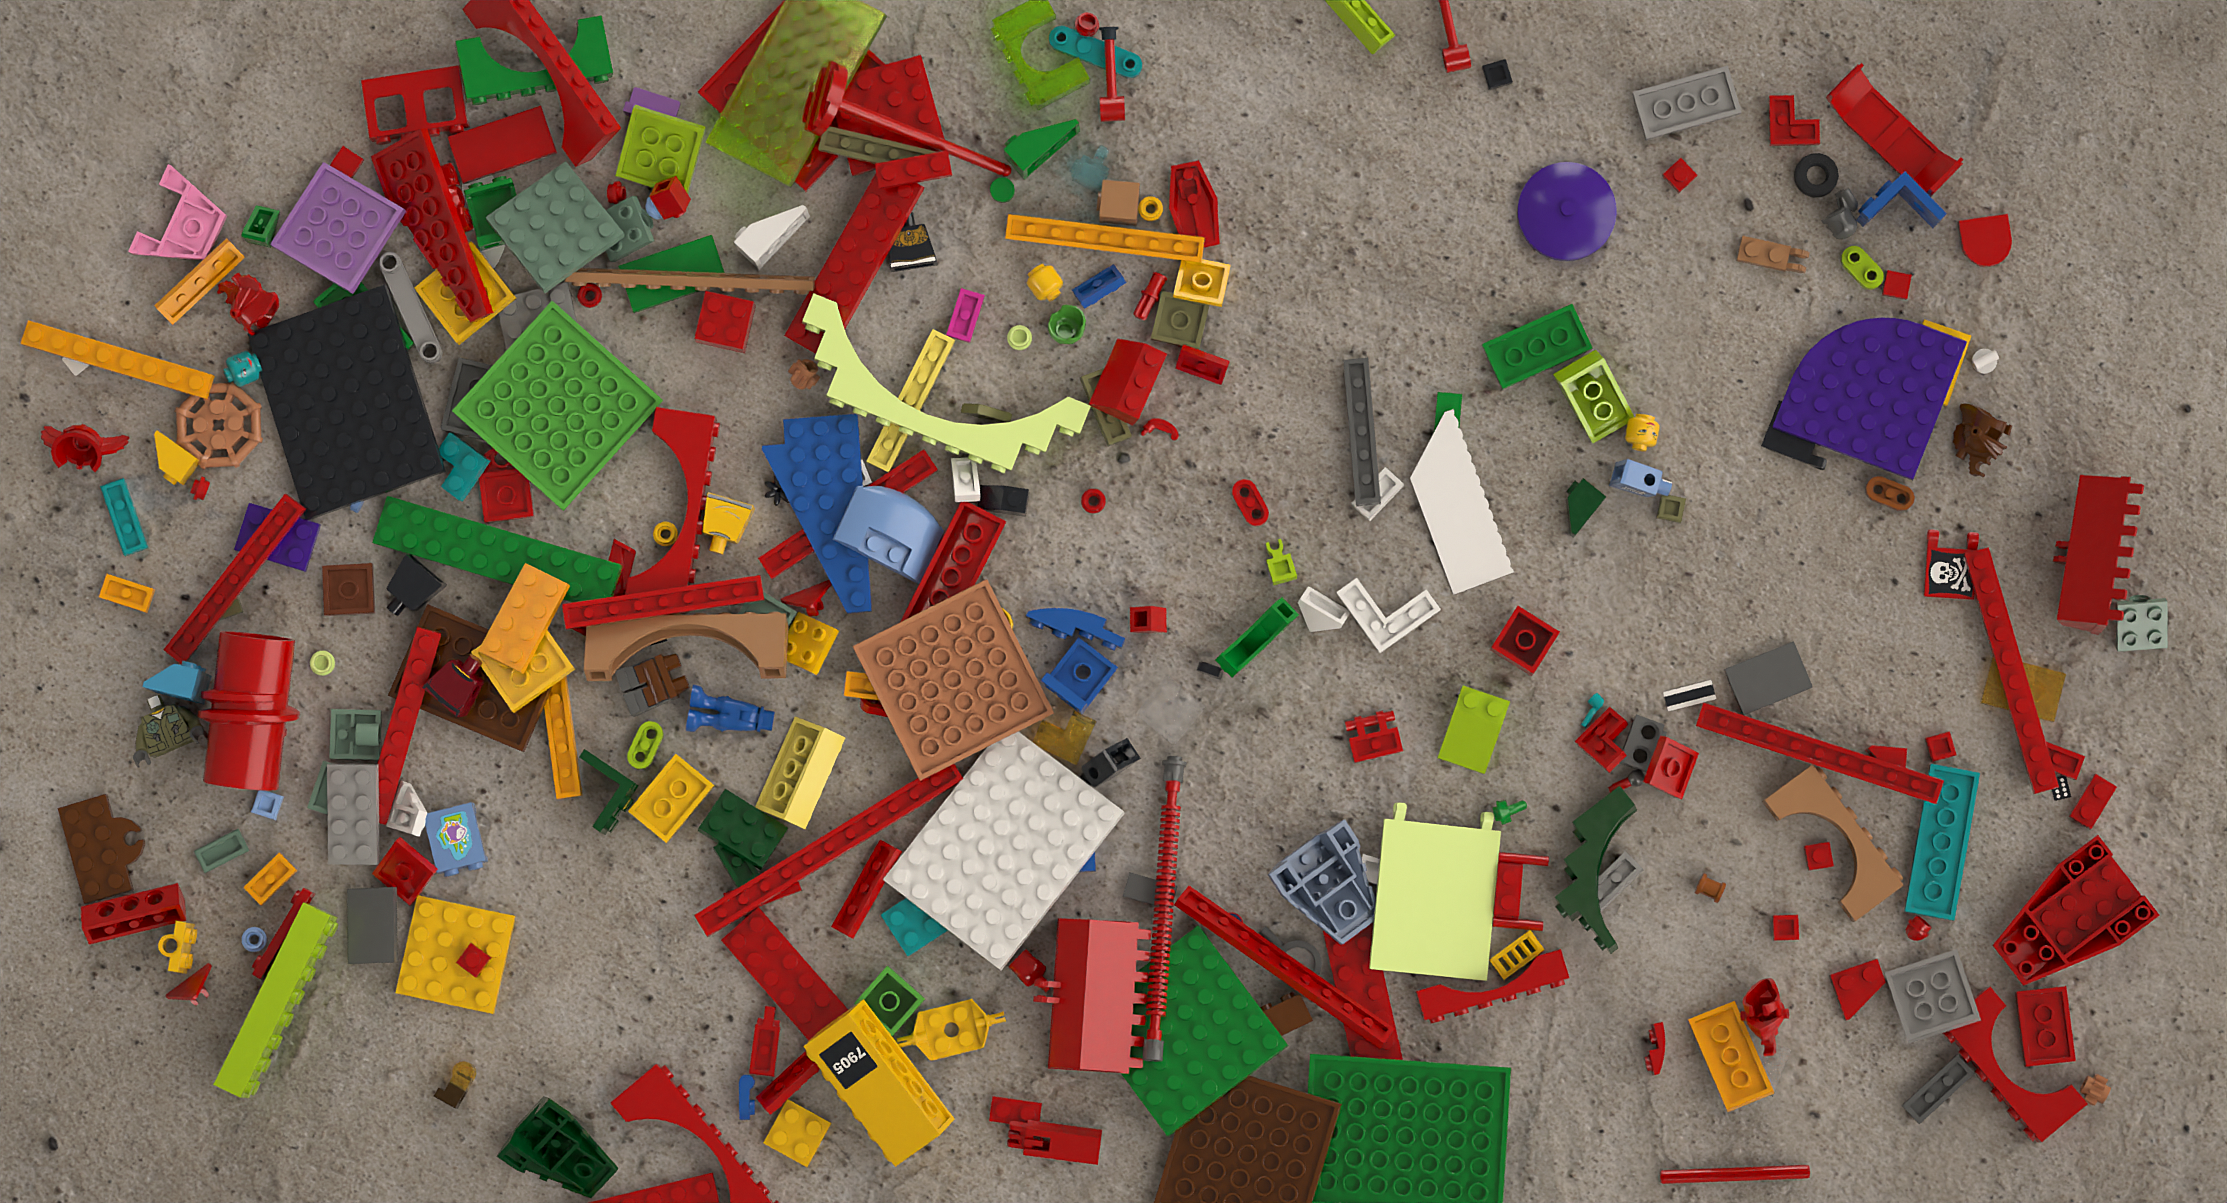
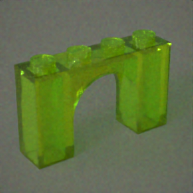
[990,0,1090,110]

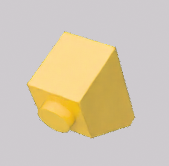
[154,430,199,485]

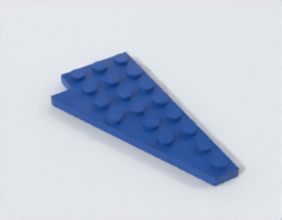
[762,414,872,614]

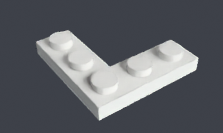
[1336,578,1441,653]

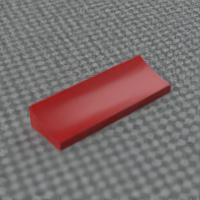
[899,502,1007,623]

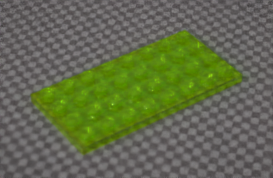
[705,0,887,187]

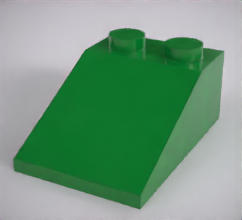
[1003,119,1080,180]

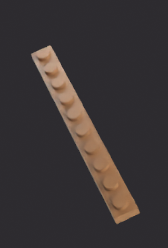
[565,268,815,294]

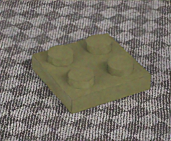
[1151,291,1210,350]

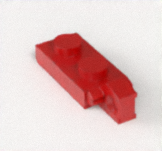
[749,1006,781,1077]

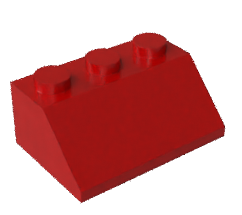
[1088,338,1167,426]

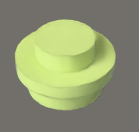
[1007,325,1032,350]
[310,651,335,676]

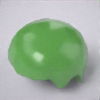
[1048,305,1086,344]

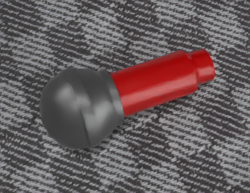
[1608,770,1645,793]

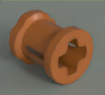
[1694,873,1726,903]

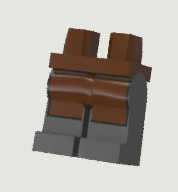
[615,654,690,717]

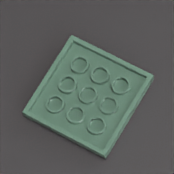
[486,161,625,293]

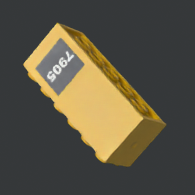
[803,999,955,1167]

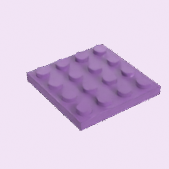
[270,162,406,294]

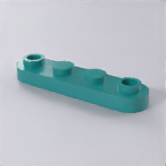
[1049,26,1142,79]

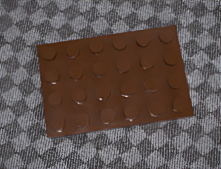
[388,604,553,752]

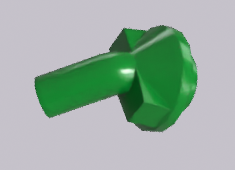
[1493,800,1527,825]

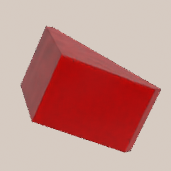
[1865,745,1907,768]

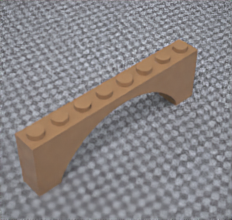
[584,612,789,681]

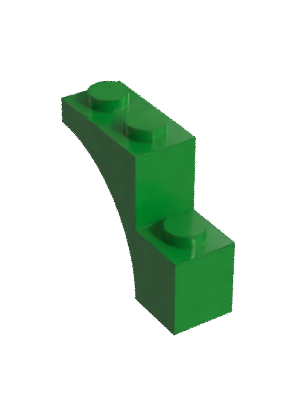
[1215,597,1299,678]

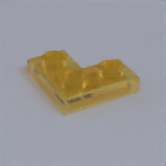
[1032,710,1097,765]

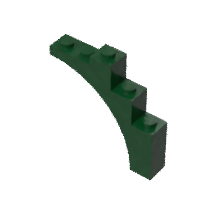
[1555,786,1637,954]

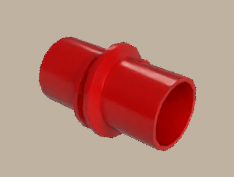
[198,631,300,791]

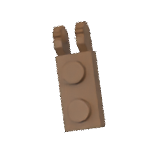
[1736,236,1810,273]

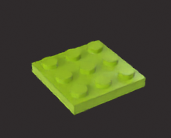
[615,105,706,194]

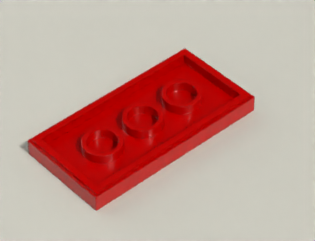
[447,105,557,184]

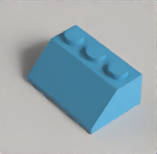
[142,661,212,705]

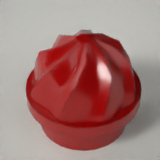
[1905,915,1932,941]

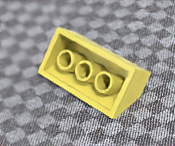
[755,717,845,829]

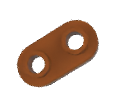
[1865,476,1915,511]

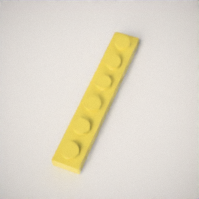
[866,329,955,473]

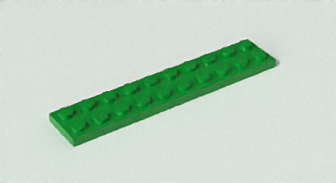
[372,496,622,603]

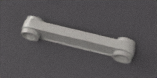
[379,252,443,364]

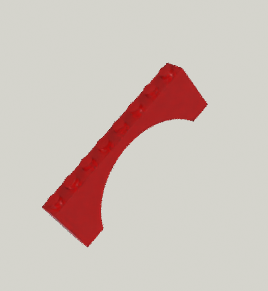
[462,0,621,167]
[625,407,720,614]
[610,1064,779,1203]

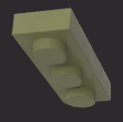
[1080,368,1132,447]

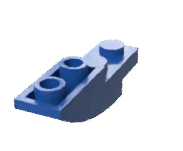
[1026,608,1125,651]

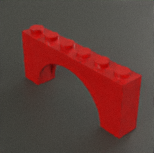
[1942,987,2088,1143]

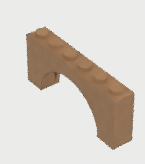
[1762,764,1904,922]

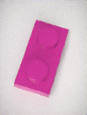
[946,288,985,343]

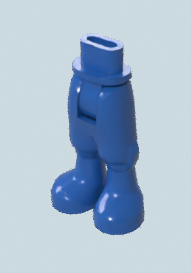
[686,685,775,732]

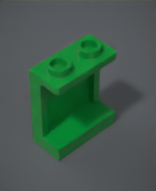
[464,176,517,251]

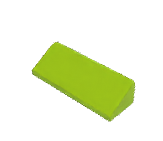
[1325,0,1395,54]

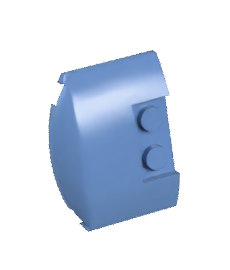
[833,485,944,584]

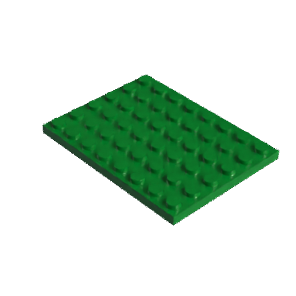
[1308,1054,1512,1203]

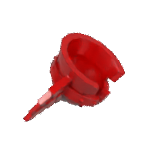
[41,424,130,472]

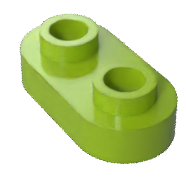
[1841,246,1884,290]
[627,721,664,769]

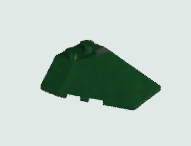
[496,1096,618,1198]

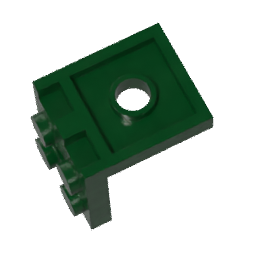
[579,749,639,835]

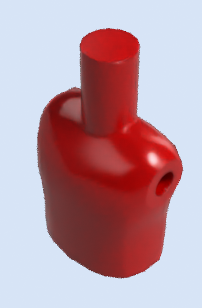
[1008,948,1051,993]

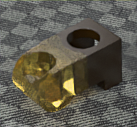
[434,1061,477,1109]

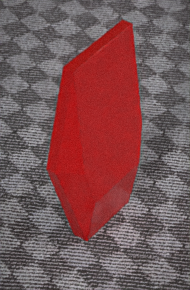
[1169,160,1220,248]

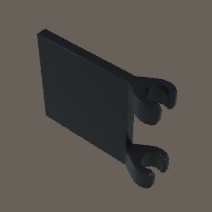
[1761,400,1827,470]

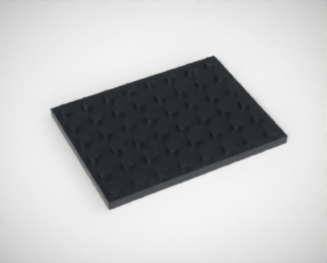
[247,284,446,520]

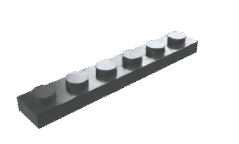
[1343,357,1381,507]

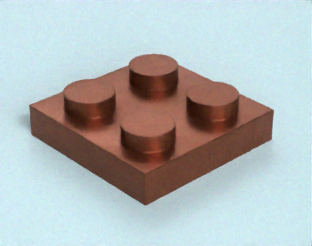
[322,563,375,616]

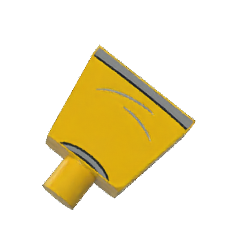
[703,492,755,555]

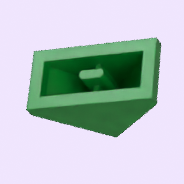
[241,205,280,248]

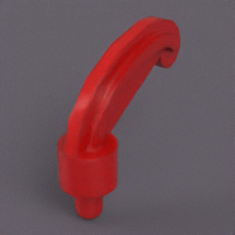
[1141,418,1179,441]

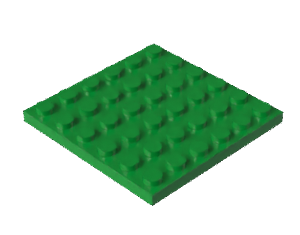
[1121,925,1289,1137]

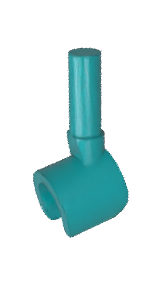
[1581,693,1604,728]

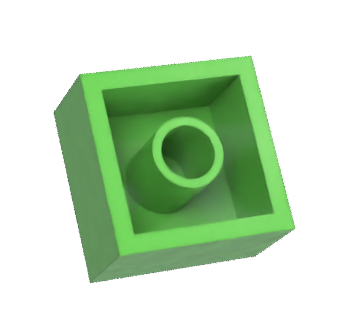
[854,966,926,1037]

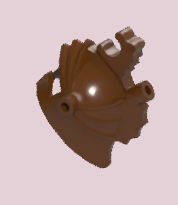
[1952,403,2013,477]

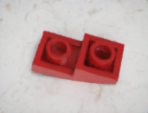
[1644,1022,1665,1076]

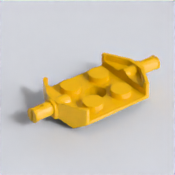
[896,999,1006,1061]

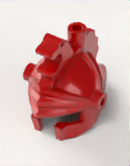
[217,273,279,336]
[1740,978,1789,1056]

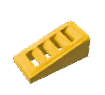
[1489,930,1545,980]

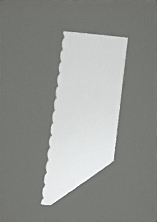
[1410,409,1514,595]

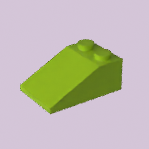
[1553,350,1634,443]
[1437,685,1510,774]

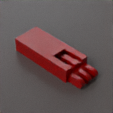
[1007,1120,1102,1165]

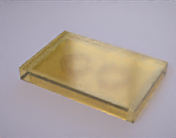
[1980,655,2066,722]

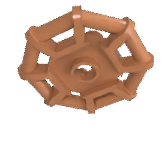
[174,381,263,470]

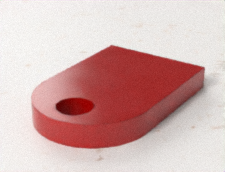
[479,448,535,523]

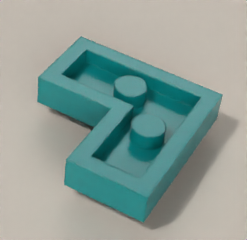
[439,432,490,502]

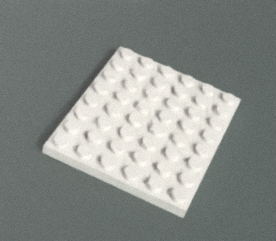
[883,732,1125,971]

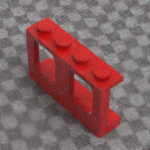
[361,65,470,145]

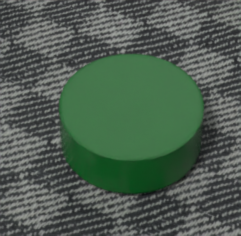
[990,177,1015,203]

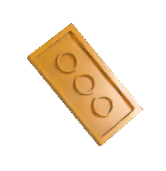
[478,563,570,674]
[1688,1001,1774,1112]

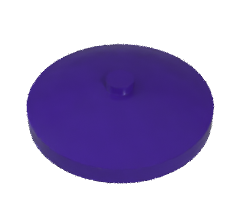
[1517,162,1617,261]

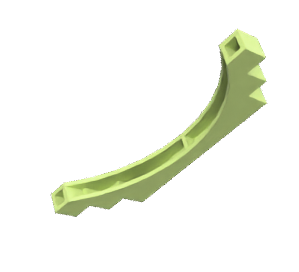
[802,294,1091,473]

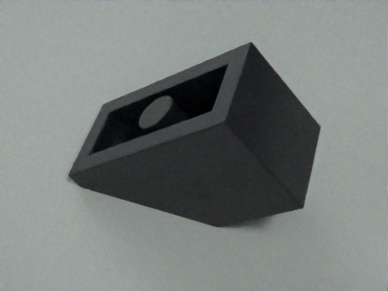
[977,485,1030,517]

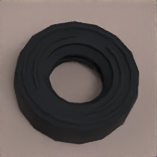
[1794,153,1839,198]

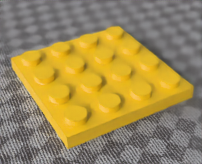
[395,895,516,1014]

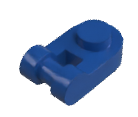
[739,1075,755,1120]

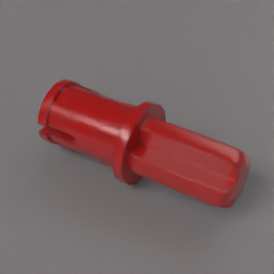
[1133,272,1167,321]

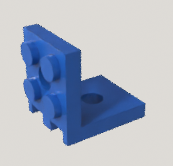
[1856,171,1947,228]
[1041,637,1118,715]

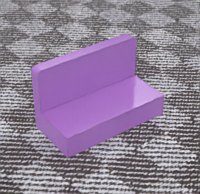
[623,87,681,117]

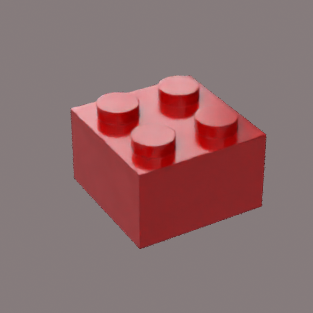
[694,291,756,354]
[1490,606,1560,676]

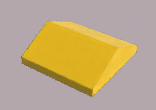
[1173,259,1231,307]

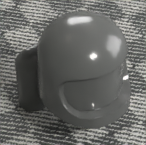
[1821,188,1858,240]

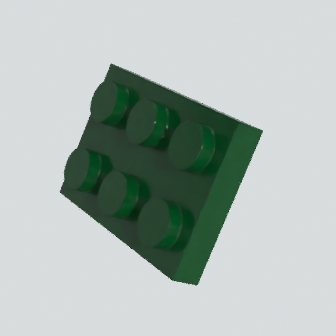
[698,789,788,870]

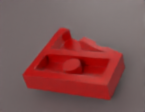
[1829,959,1886,1021]

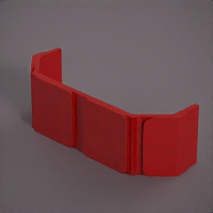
[1826,63,1964,197]

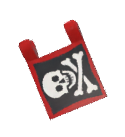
[1924,529,1979,600]

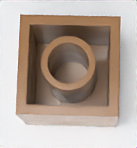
[1097,180,1140,226]

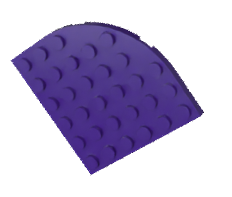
[1773,317,1967,481]

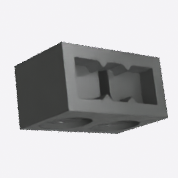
[1619,714,1667,773]

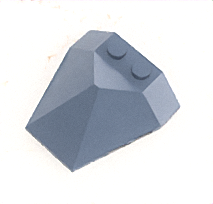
[1268,819,1376,945]

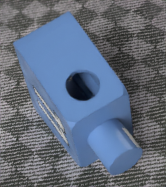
[1609,459,1672,497]

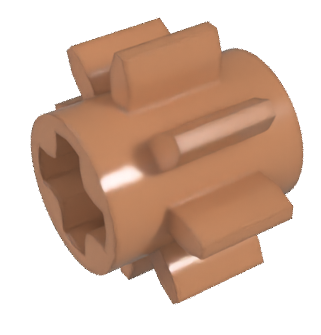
[788,359,820,390]
[2079,1074,2111,1106]

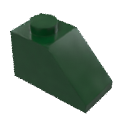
[1566,478,1606,538]

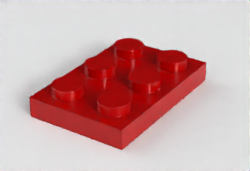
[2015,986,2076,1067]

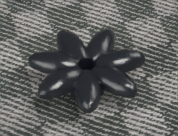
[764,475,789,506]

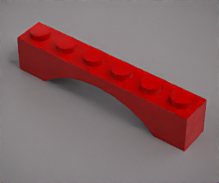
[1415,949,1570,1024]

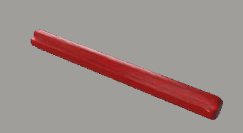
[1660,1165,1810,1184]

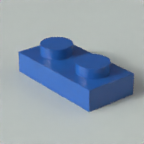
[1072,264,1126,309]

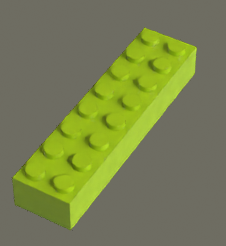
[213,902,338,1098]

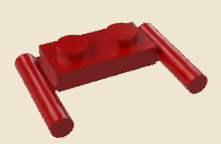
[1493,852,1549,931]

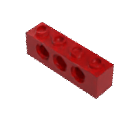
[81,883,186,945]

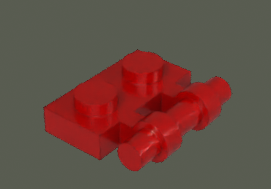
[1345,710,1403,763]

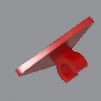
[780,580,832,617]
[166,963,212,1006]

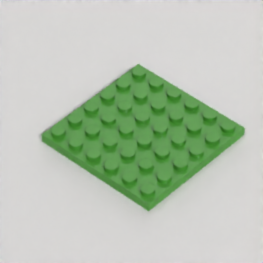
[452,301,663,511]

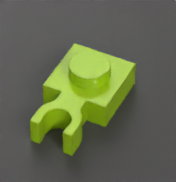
[1265,539,1297,586]

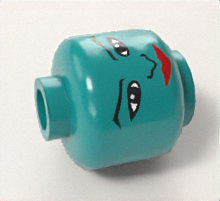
[223,351,262,387]

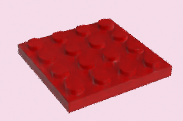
[835,55,944,176]

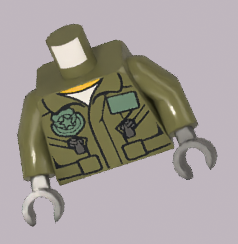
[133,695,208,768]

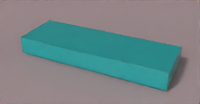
[100,478,149,557]

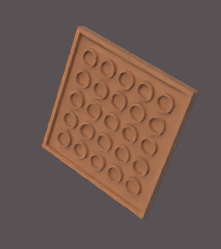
[852,579,1054,781]

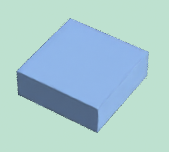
[251,790,284,820]

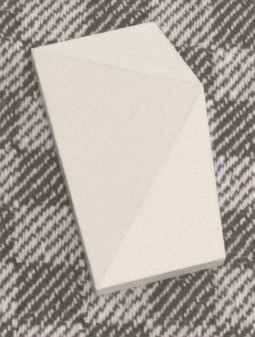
[1298,586,1350,632]

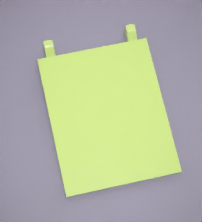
[1369,802,1501,981]

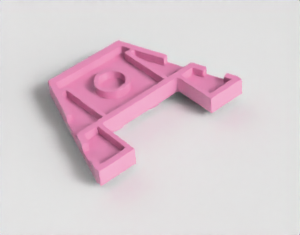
[128,164,227,261]

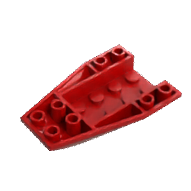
[1992,835,2160,986]

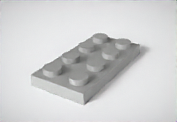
[1632,66,1742,140]
[327,764,380,865]

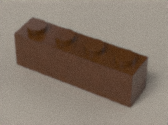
[1260,992,1313,1036]

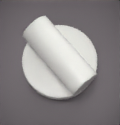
[1972,349,1999,374]

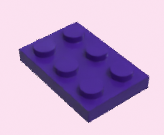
[234,503,321,572]

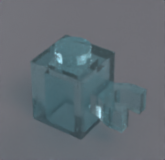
[1070,145,1110,194]

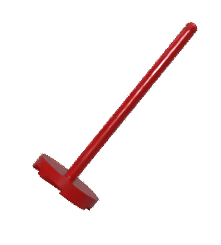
[802,61,1012,177]

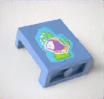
[425,802,488,877]

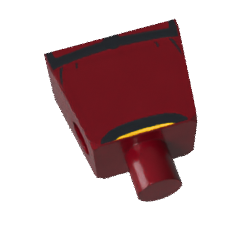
[422,654,484,717]

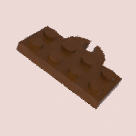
[58,794,145,904]

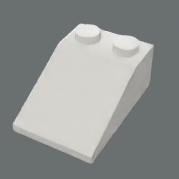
[734,205,810,270]

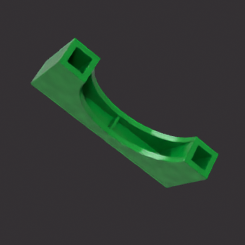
[455,15,613,105]

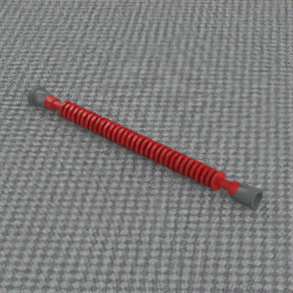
[1142,756,1187,1062]

